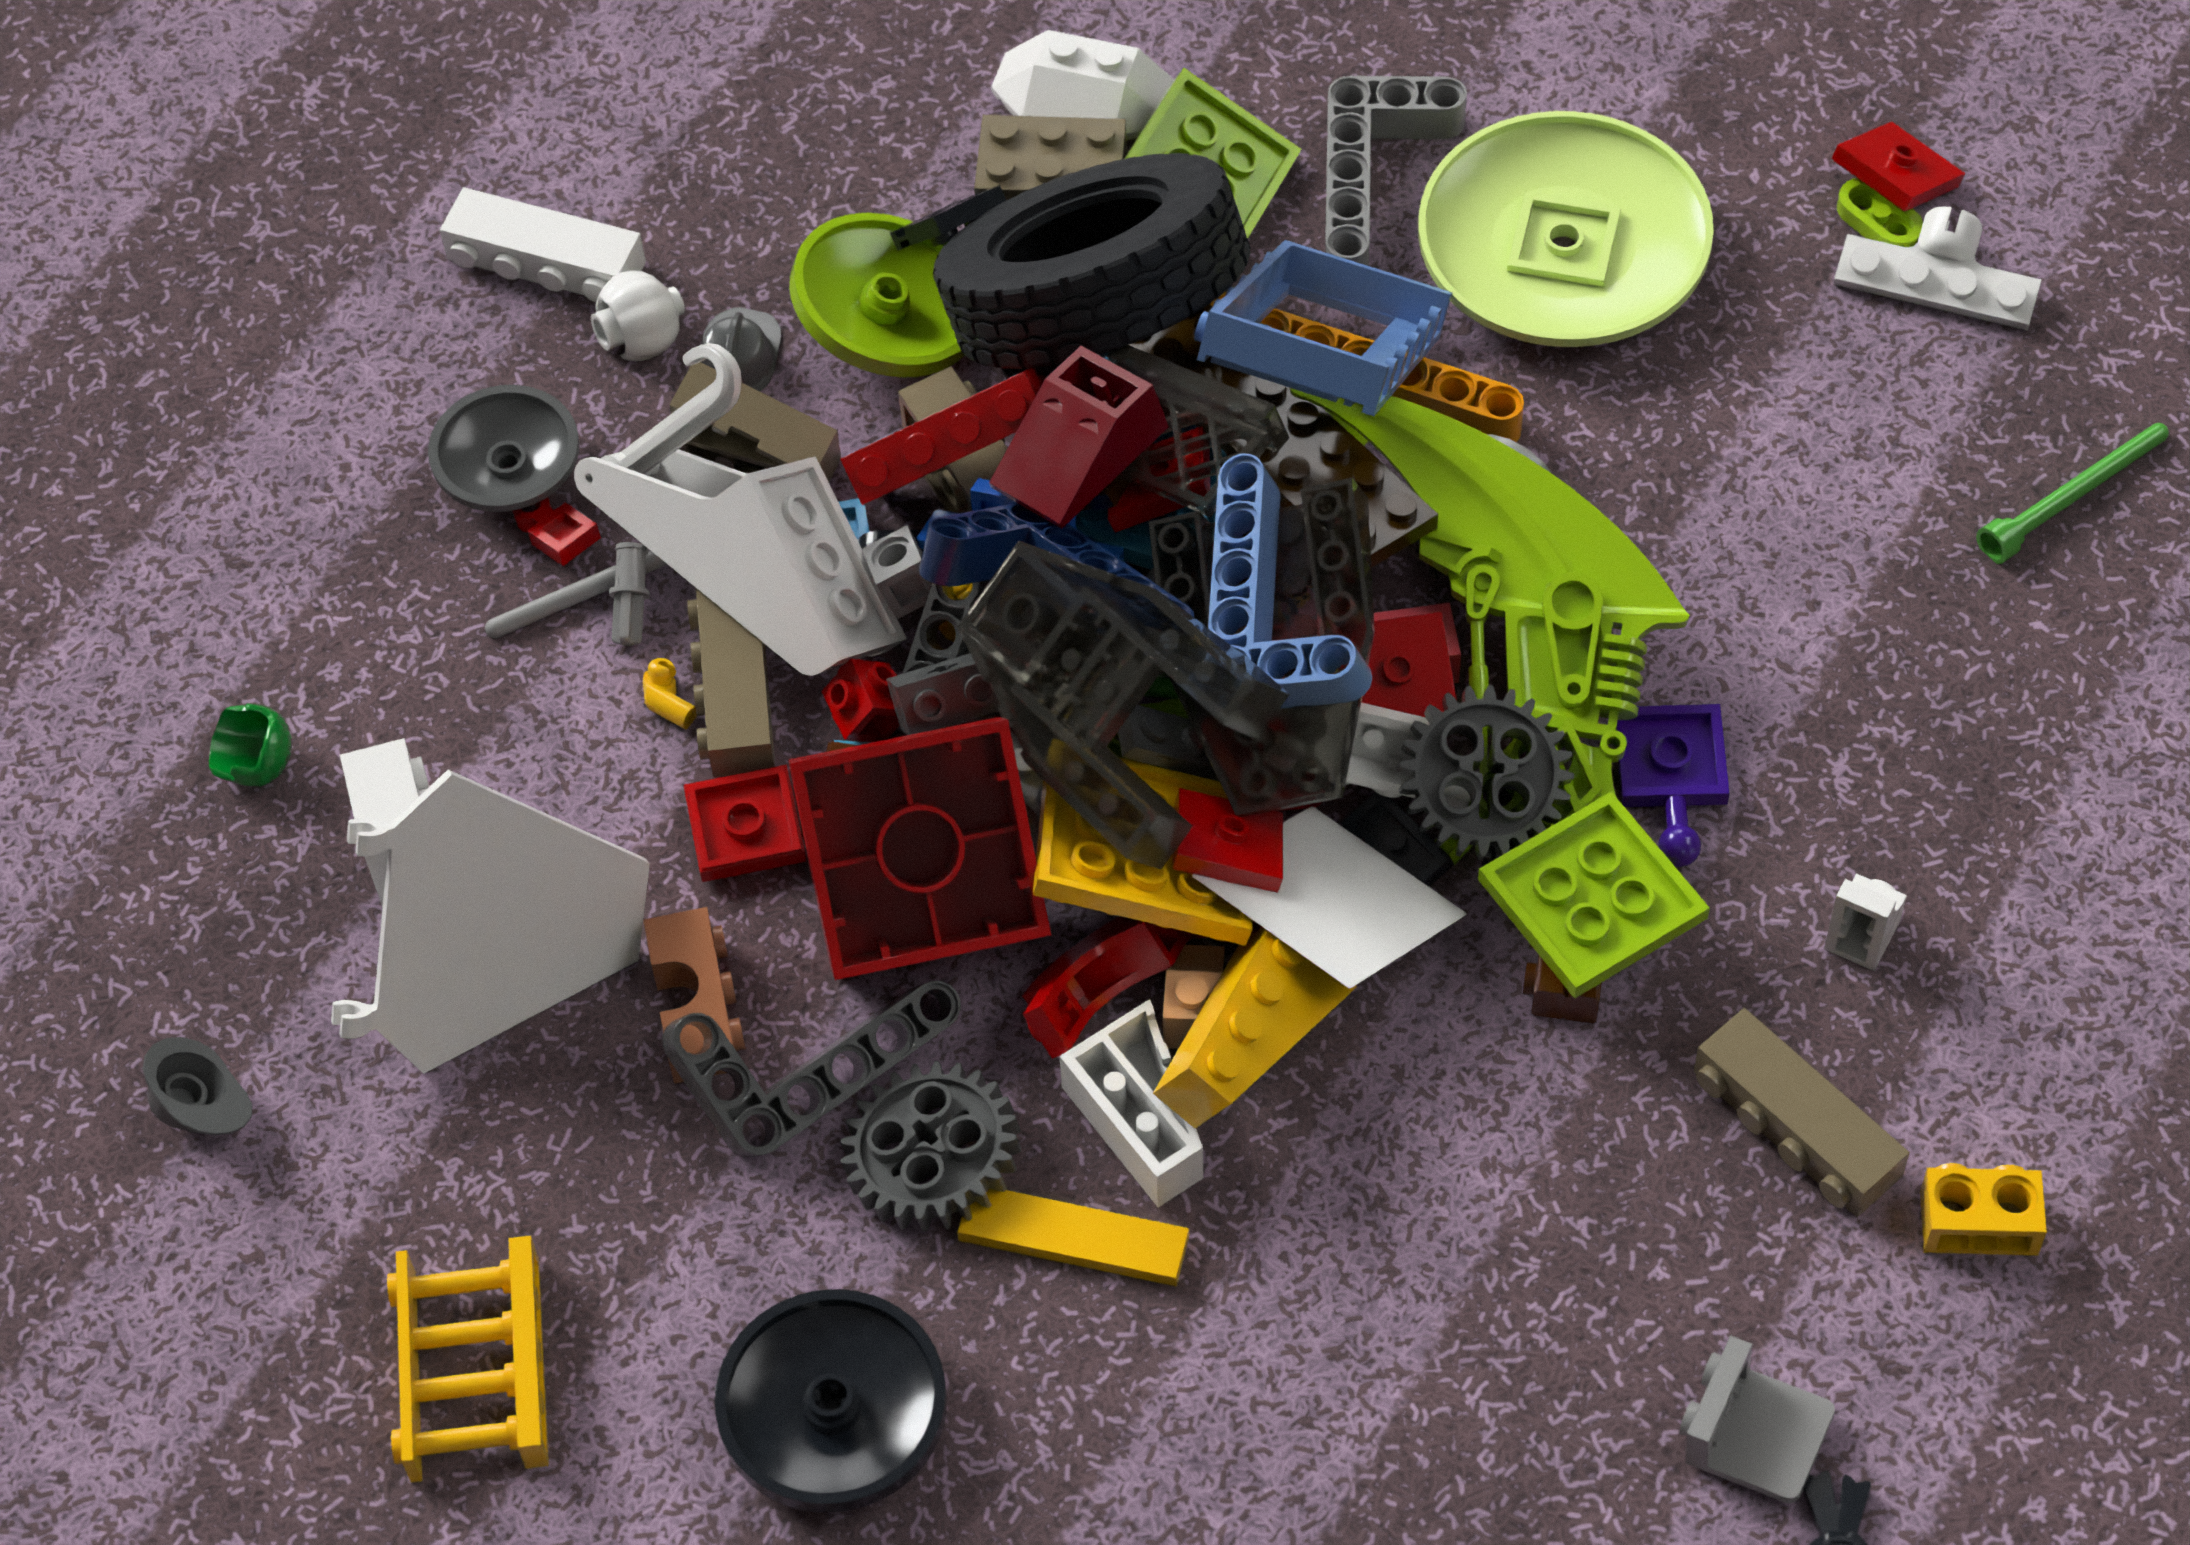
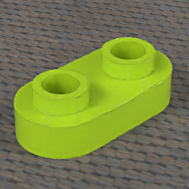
[1837,178,1923,247]

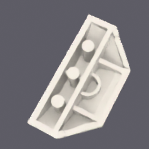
[991,30,1174,140]

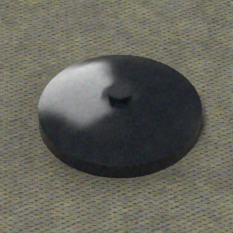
[714,1289,947,1513]

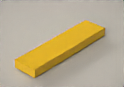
[957,1189,1189,1287]

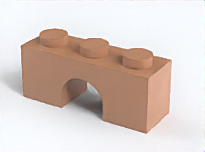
[643,907,746,1083]

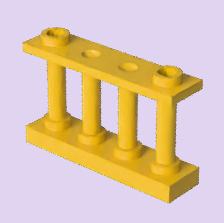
[387,1235,549,1483]

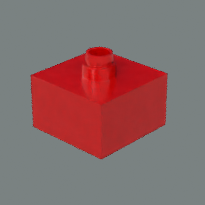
[788,717,1051,980]

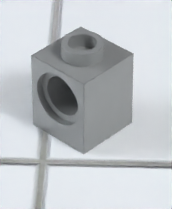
[862,525,932,619]

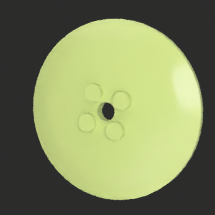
[1418,111,1713,347]

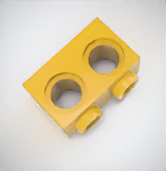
[1920,1163,2047,1256]

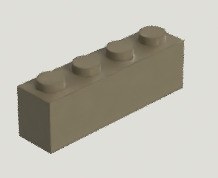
[687,588,775,777]
[1694,1007,1910,1218]

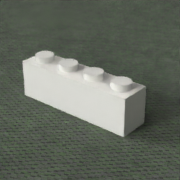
[440,187,646,302]

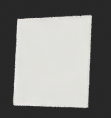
[1192,806,1466,988]

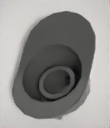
[701,307,781,392]
[142,1037,252,1136]

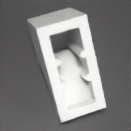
[1824,873,1907,971]

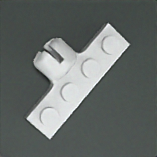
[1834,207,2041,331]

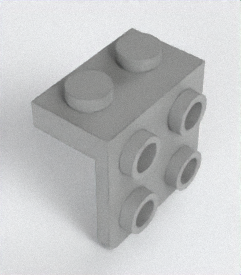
[1680,1336,1835,1503]

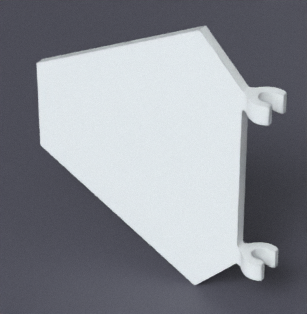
[331,770,650,1074]

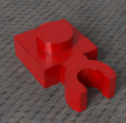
[512,497,601,566]

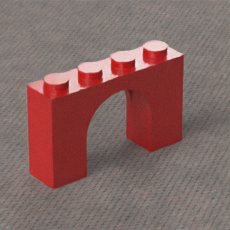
[840,367,1046,505]

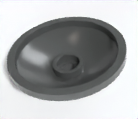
[428,385,579,512]

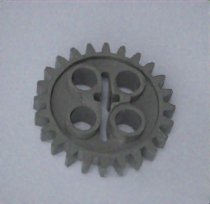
[1397,685,1574,861]
[840,1061,1022,1232]

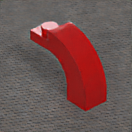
[1023,916,1187,1059]

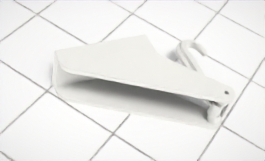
[574,343,907,676]

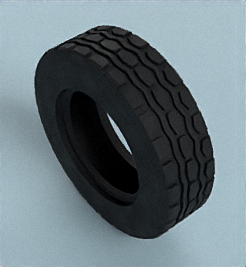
[933,153,1251,369]

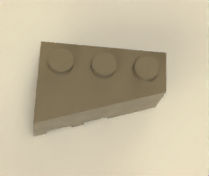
[669,362,841,482]

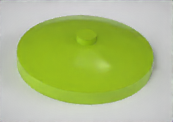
[789,213,965,377]

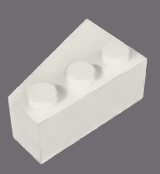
[1060,999,1203,1207]

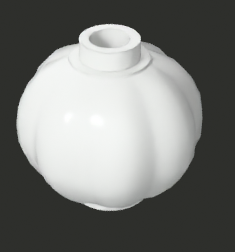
[591,270,685,361]

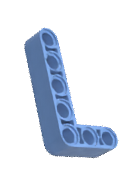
[1205,453,1372,712]

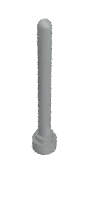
[485,550,668,638]

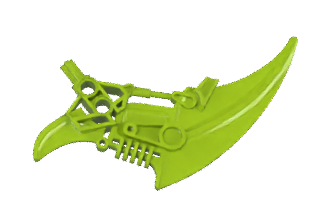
[1290,388,1690,865]

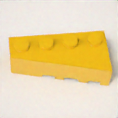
[1153,927,1357,1128]

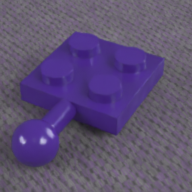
[1616,704,1730,867]

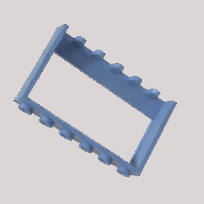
[1194,240,1453,416]

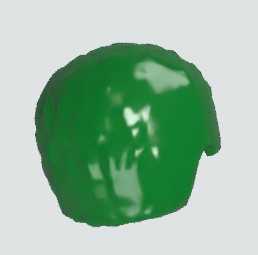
[209,703,292,787]

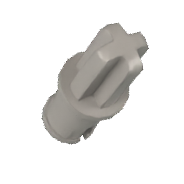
[609,542,650,646]

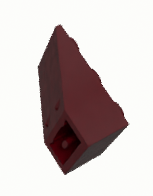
[989,346,1169,529]

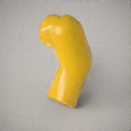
[642,658,697,730]

